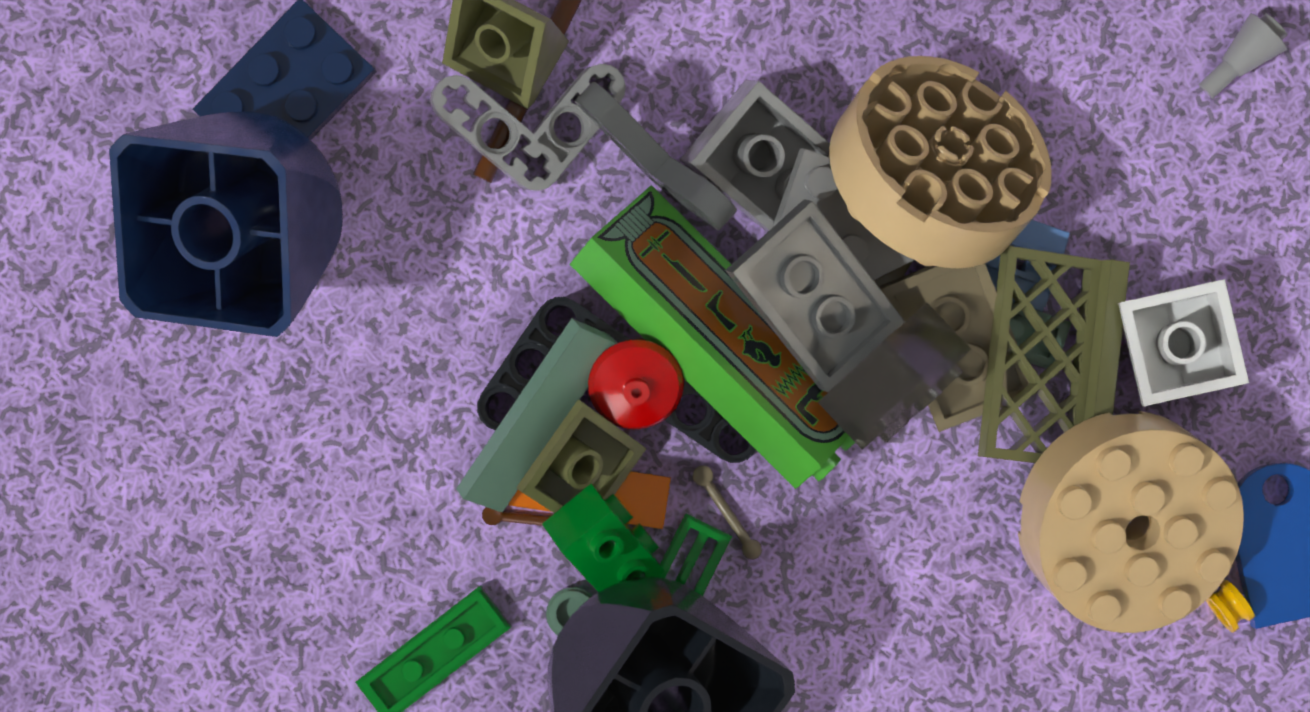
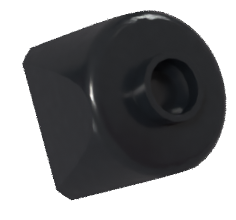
[547,577,795,712]

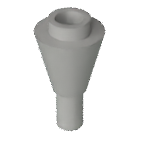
[1198,13,1288,99]

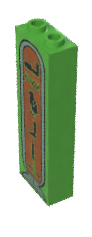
[569,185,875,489]

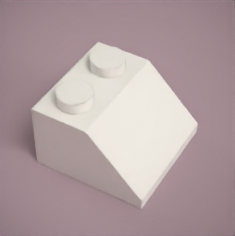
[1118,279,1249,407]

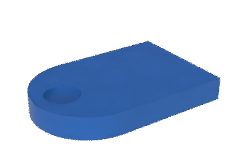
[1235,463,1310,629]

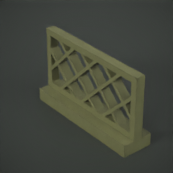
[978,246,1130,463]

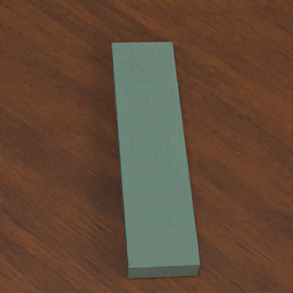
[456,318,617,512]

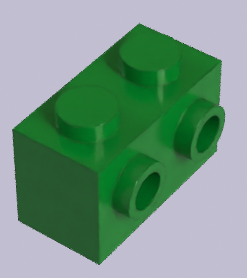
[542,484,665,592]

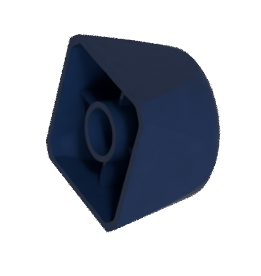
[109,112,343,337]

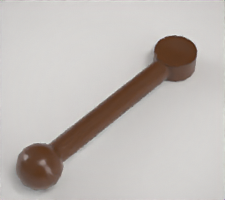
[482,507,550,526]

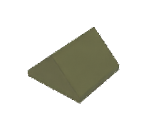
[442,0,569,109]
[516,400,647,513]

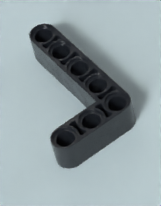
[477,297,756,463]

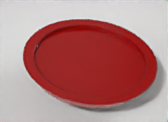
[588,339,684,429]

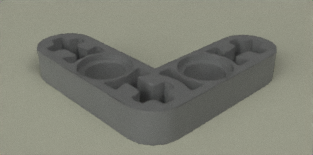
[575,81,738,231]

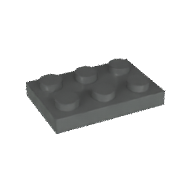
[725,199,905,392]

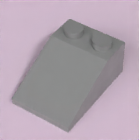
[680,80,830,232]

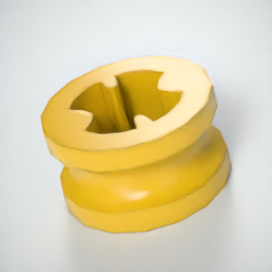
[1206,579,1255,633]

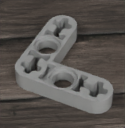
[430,64,626,191]

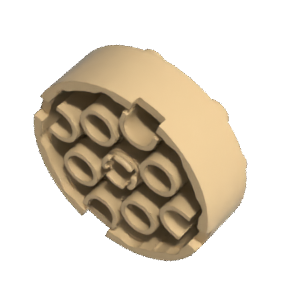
[829,56,1052,268]
[1018,411,1244,633]

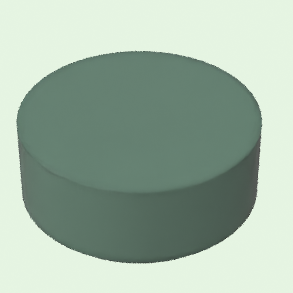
[546,586,592,635]

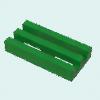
[658,513,732,596]

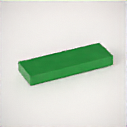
[355,585,512,712]

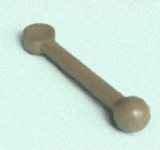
[693,466,762,560]

